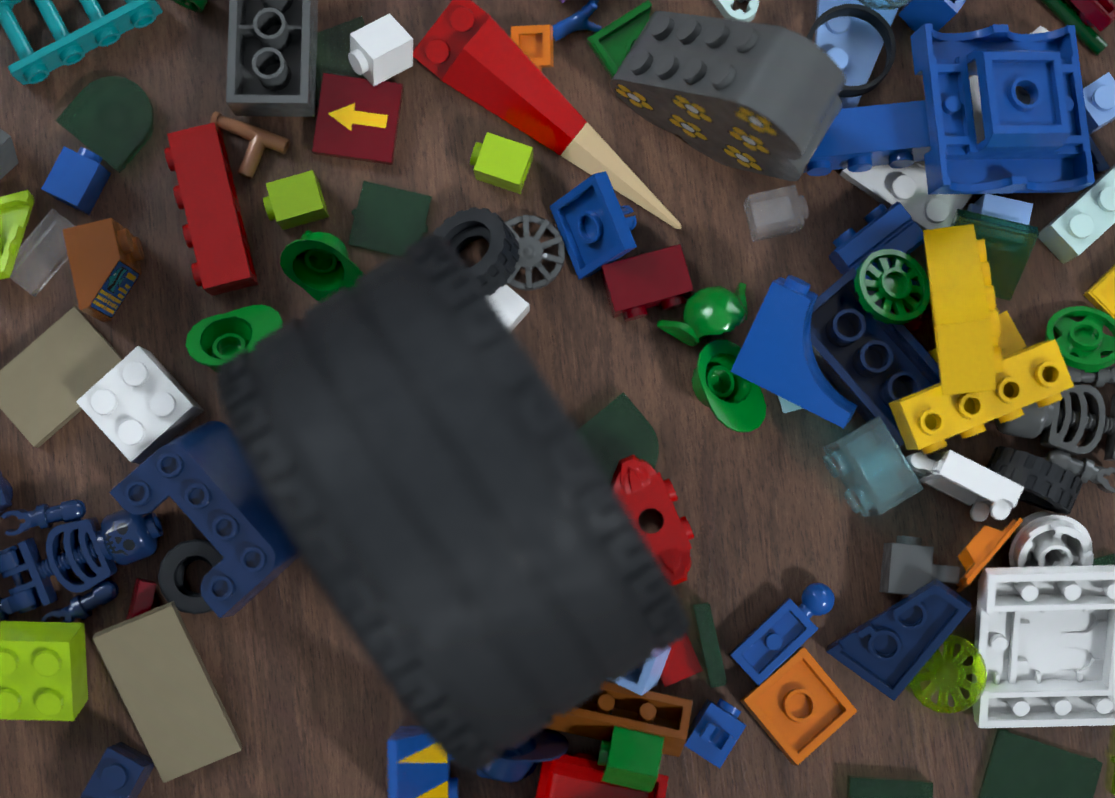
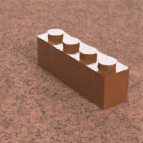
[545,682,693,757]

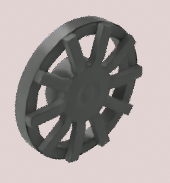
[504,215,565,291]

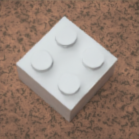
[76,346,204,464]

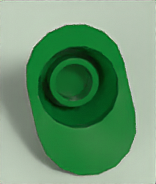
[280,230,364,302]
[186,304,283,372]
[692,339,766,432]

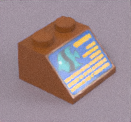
[62,218,144,323]

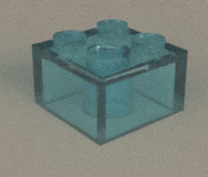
[822,416,924,517]

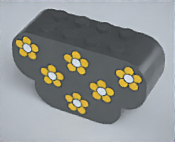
[610,11,846,181]

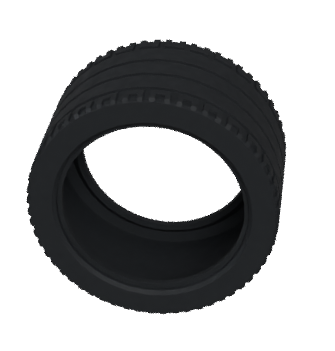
[216,234,689,771]

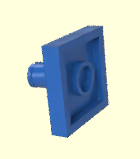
[549,171,637,279]

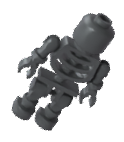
[994,365,1115,493]

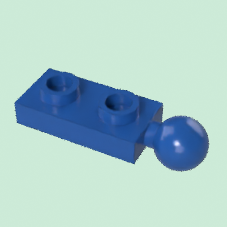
[729,583,835,686]

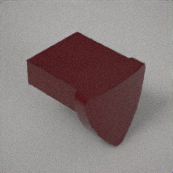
[126,578,157,620]

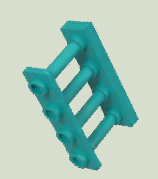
[0,0,163,85]

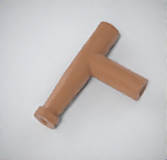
[210,111,290,179]

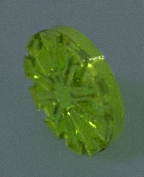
[909,635,987,713]

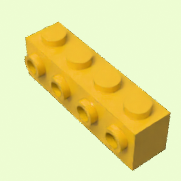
[888,339,1074,455]

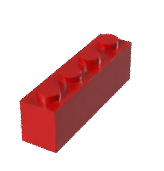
[164,122,258,296]

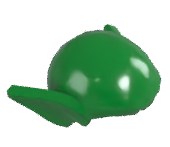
[657,282,748,346]

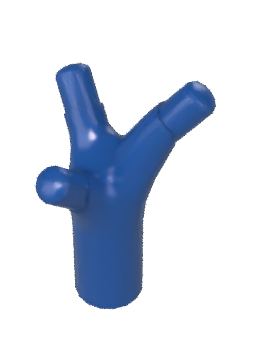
[552,0,602,41]

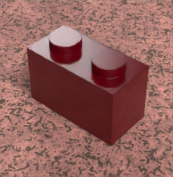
[601,244,694,321]

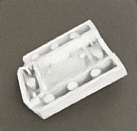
[971,565,1115,728]

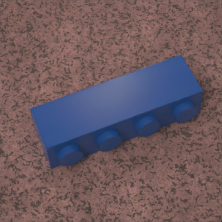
[803,100,931,176]

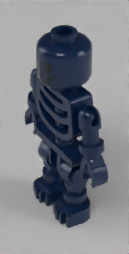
[0,500,163,622]

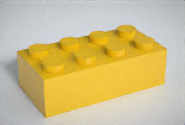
[923,224,1003,395]

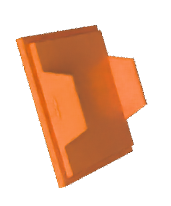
[956,518,1023,593]

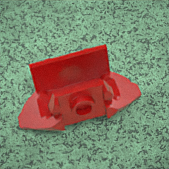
[611,454,694,586]

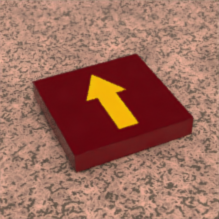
[312,73,404,165]

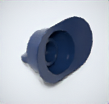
[476,728,569,783]

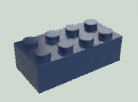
[810,268,941,450]

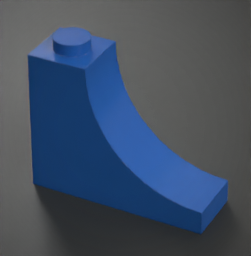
[730,275,858,428]

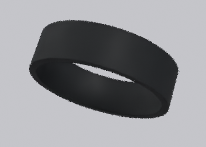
[807,4,896,97]

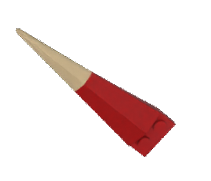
[413,0,682,229]

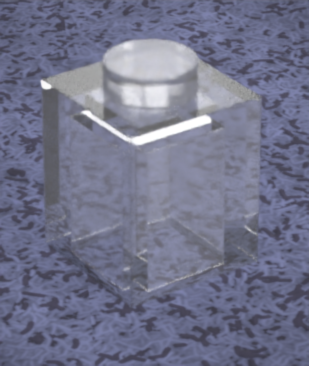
[744,185,809,242]

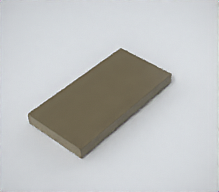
[92,601,242,783]

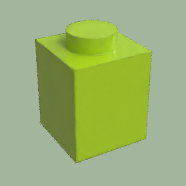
[470,132,533,194]
[263,170,329,230]

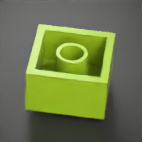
[0,621,88,721]

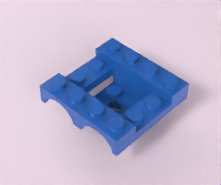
[910,24,1095,195]

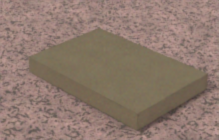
[0,306,123,448]

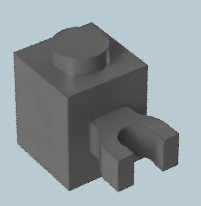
[879,535,960,595]

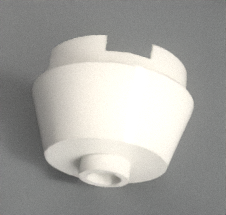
[1009,512,1094,567]

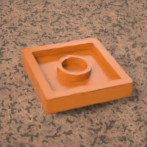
[740,647,857,766]

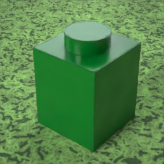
[597,726,664,792]

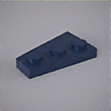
[826,579,971,701]

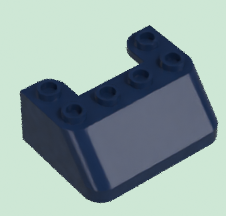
[109,421,301,618]

